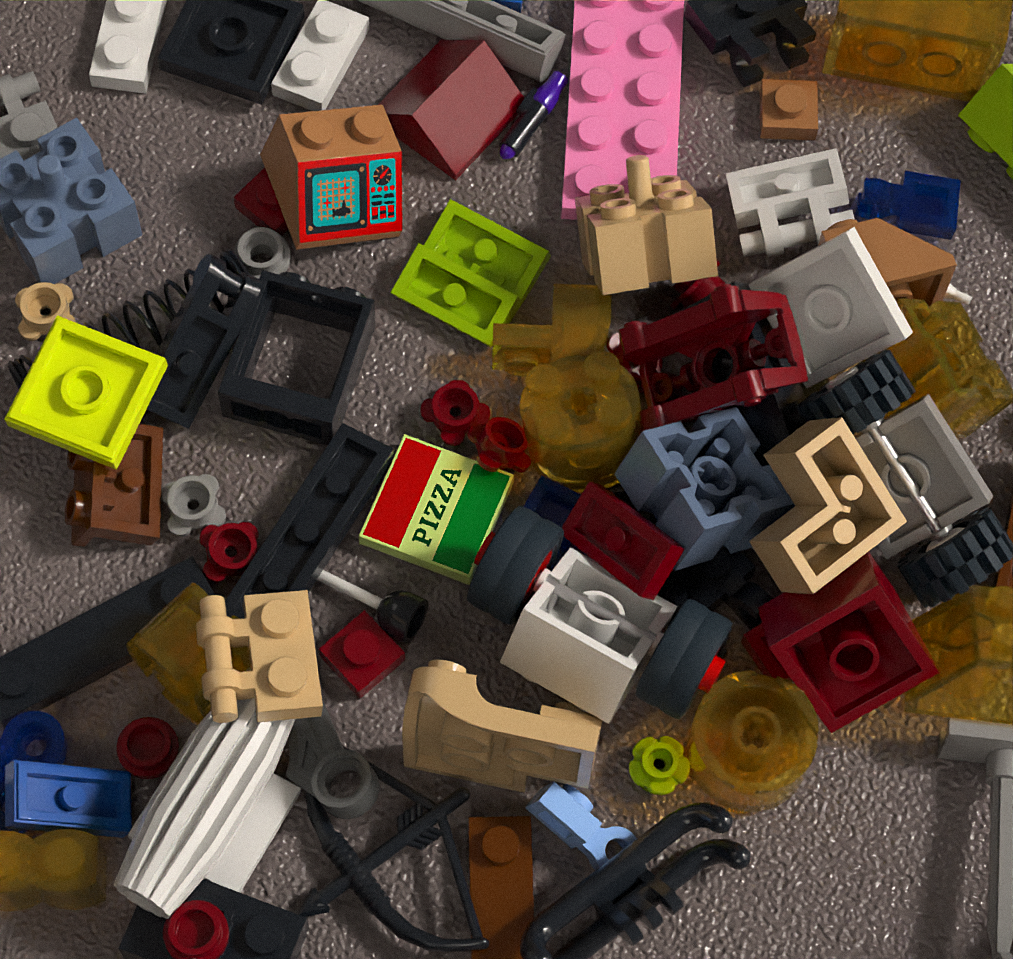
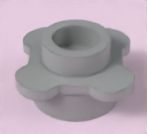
[161,474,226,537]

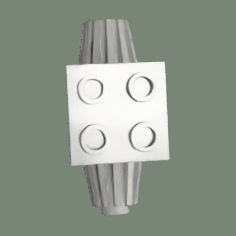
[113,667,301,919]

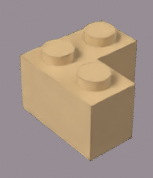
[749,418,907,594]

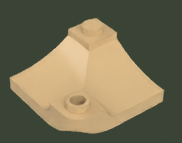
[402,660,603,793]

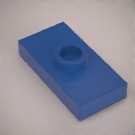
[5,760,132,838]

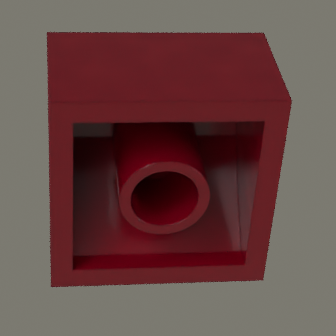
[758,551,939,733]

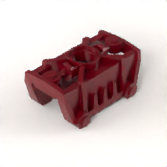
[618,284,808,431]

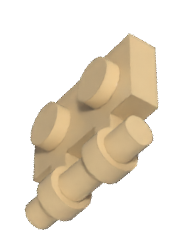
[195,590,323,723]

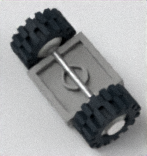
[796,349,1013,608]

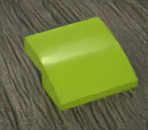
[390,199,551,348]

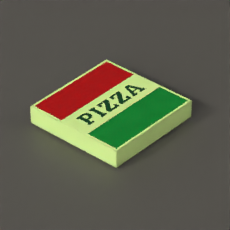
[359,434,514,585]

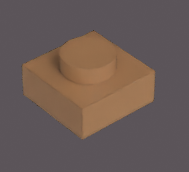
[760,79,818,140]

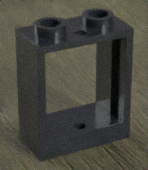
[218,270,376,445]

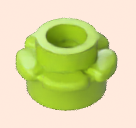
[629,736,690,795]

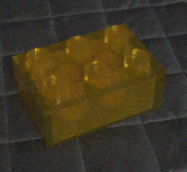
[822,0,1013,102]

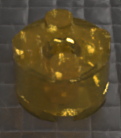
[520,351,642,493]
[126,582,250,726]
[687,671,818,814]

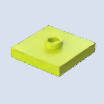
[4,315,168,470]

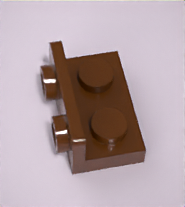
[64,424,163,547]

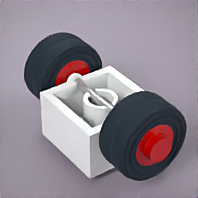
[467,506,733,724]

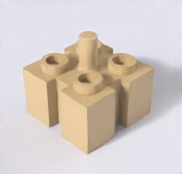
[575,155,718,295]

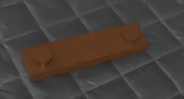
[468,816,534,959]

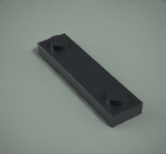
[225,423,394,619]
[0,556,215,729]

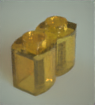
[0,829,107,911]

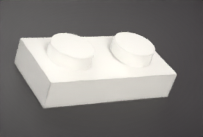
[89,0,167,94]
[271,0,370,111]

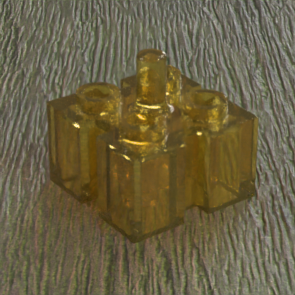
[859,298,1013,438]

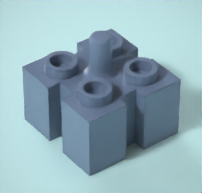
[0,118,142,284]
[614,407,795,571]

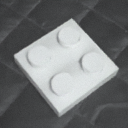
[749,227,913,388]

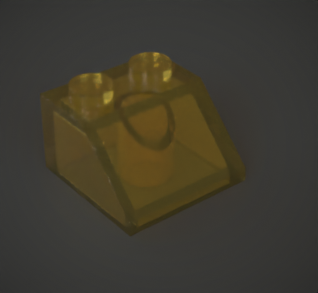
[903,585,1013,725]

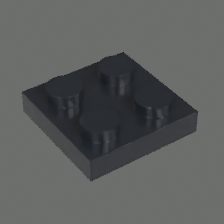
[158,0,305,105]

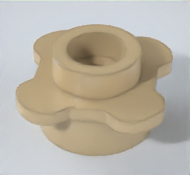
[15,282,76,341]

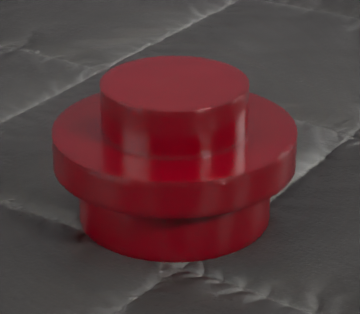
[116,717,180,779]
[163,900,229,959]

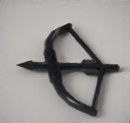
[297,745,490,952]

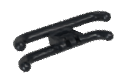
[520,802,751,959]

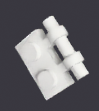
[725,148,854,258]

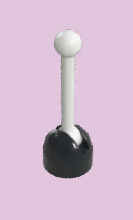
[317,570,428,644]

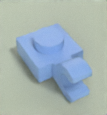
[525,781,637,870]

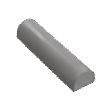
[357,0,566,82]

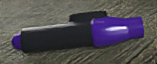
[499,71,568,160]

